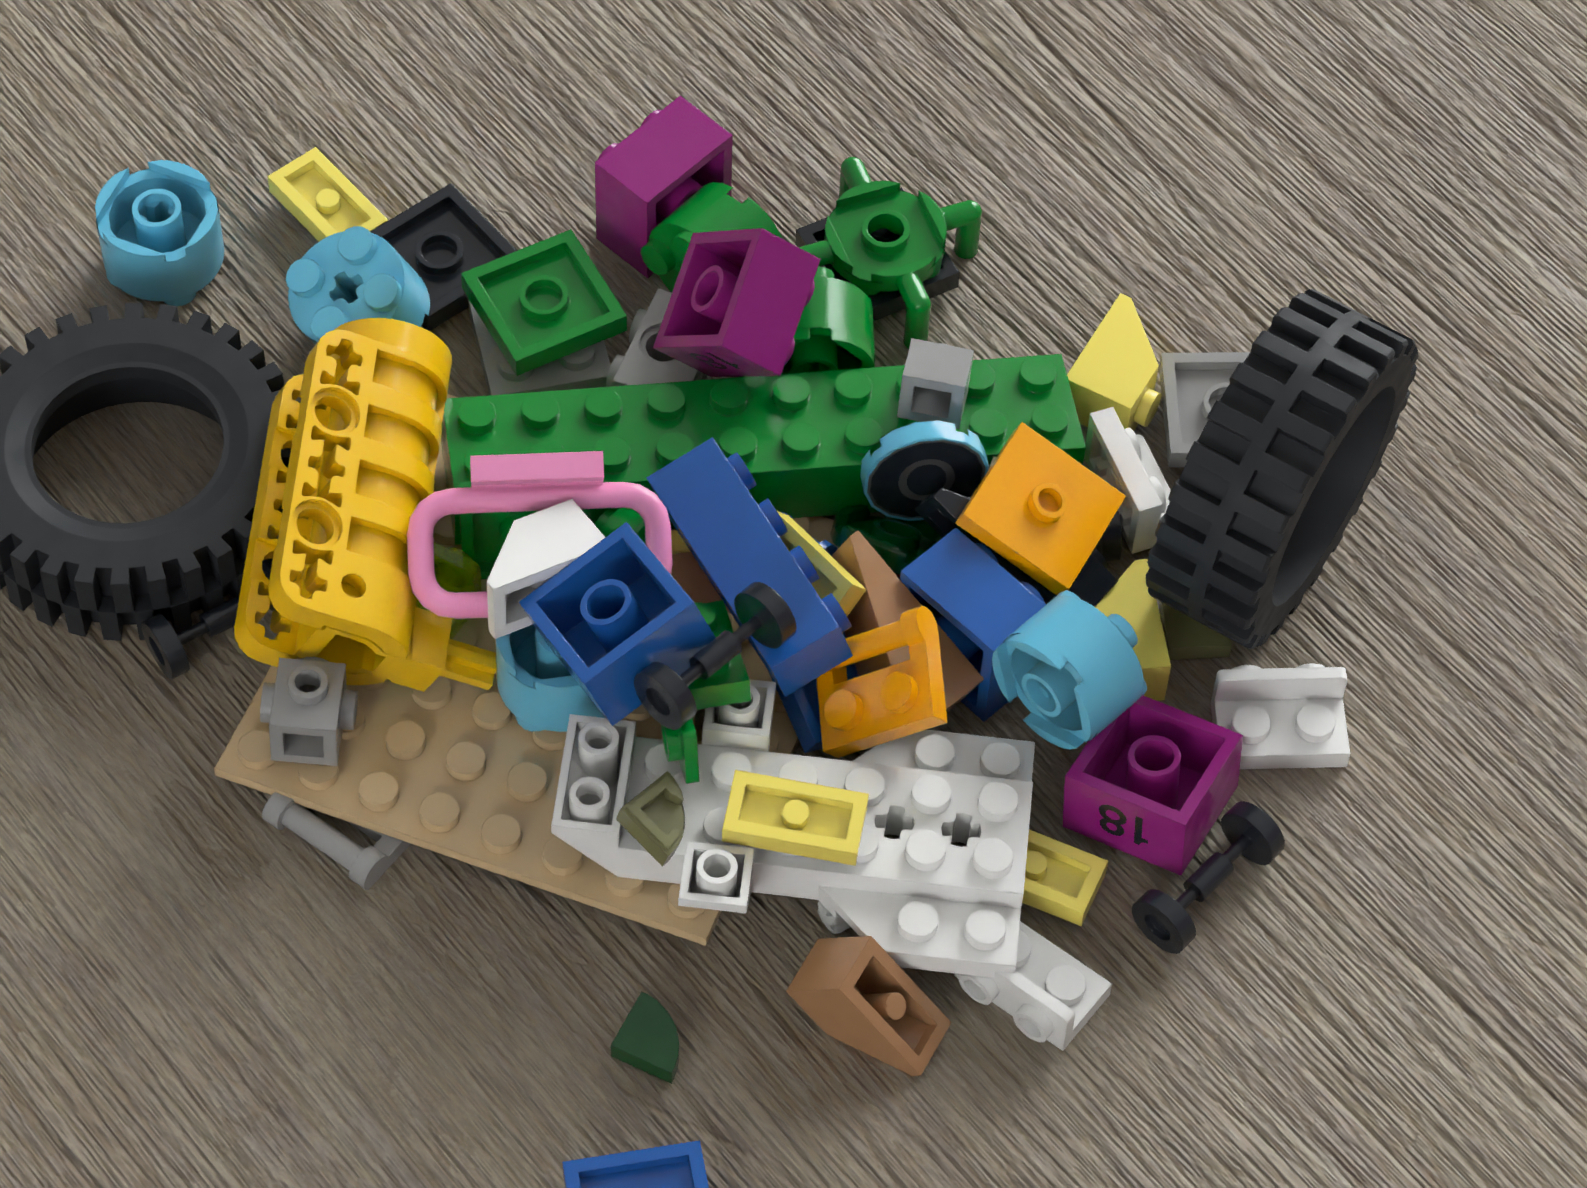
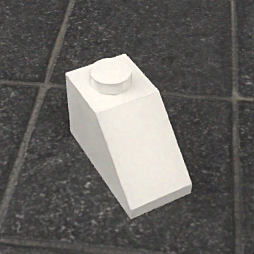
[487,499,605,639]

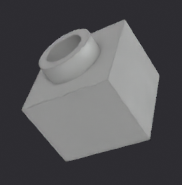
[897,338,974,429]

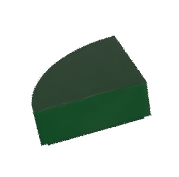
[611,991,679,1084]

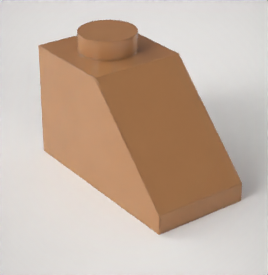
[786,936,952,1076]

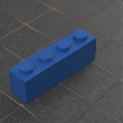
[646,437,853,697]

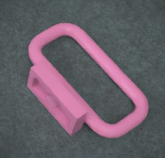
[407,451,673,619]

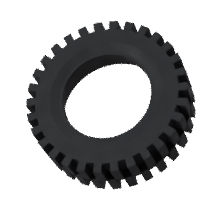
[0,303,297,641]

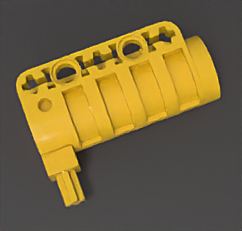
[234,318,497,692]

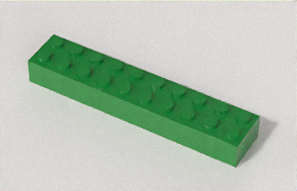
[442,354,1086,545]

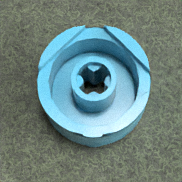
[95,160,224,306]
[286,226,430,345]
[992,590,1147,750]
[496,624,605,732]

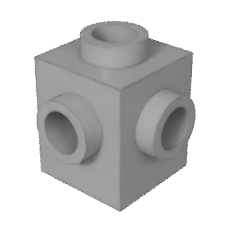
[260,657,358,766]

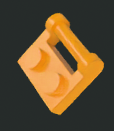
[816,606,948,758]

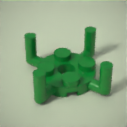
[799,157,982,349]

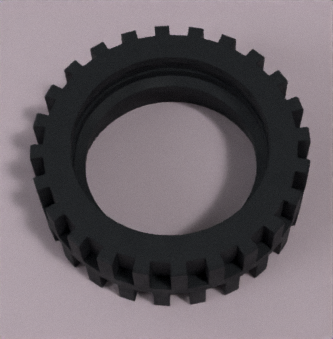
[1146,289,1418,649]

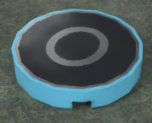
[860,421,989,521]

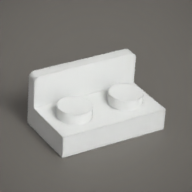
[1084,407,1171,554]
[1211,663,1350,769]
[954,921,1112,1051]

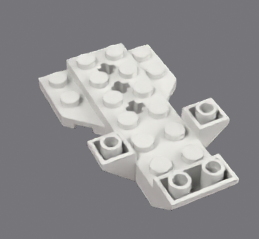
[551,679,1035,978]

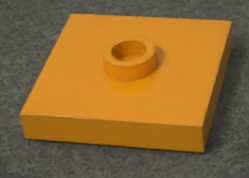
[955,422,1126,595]

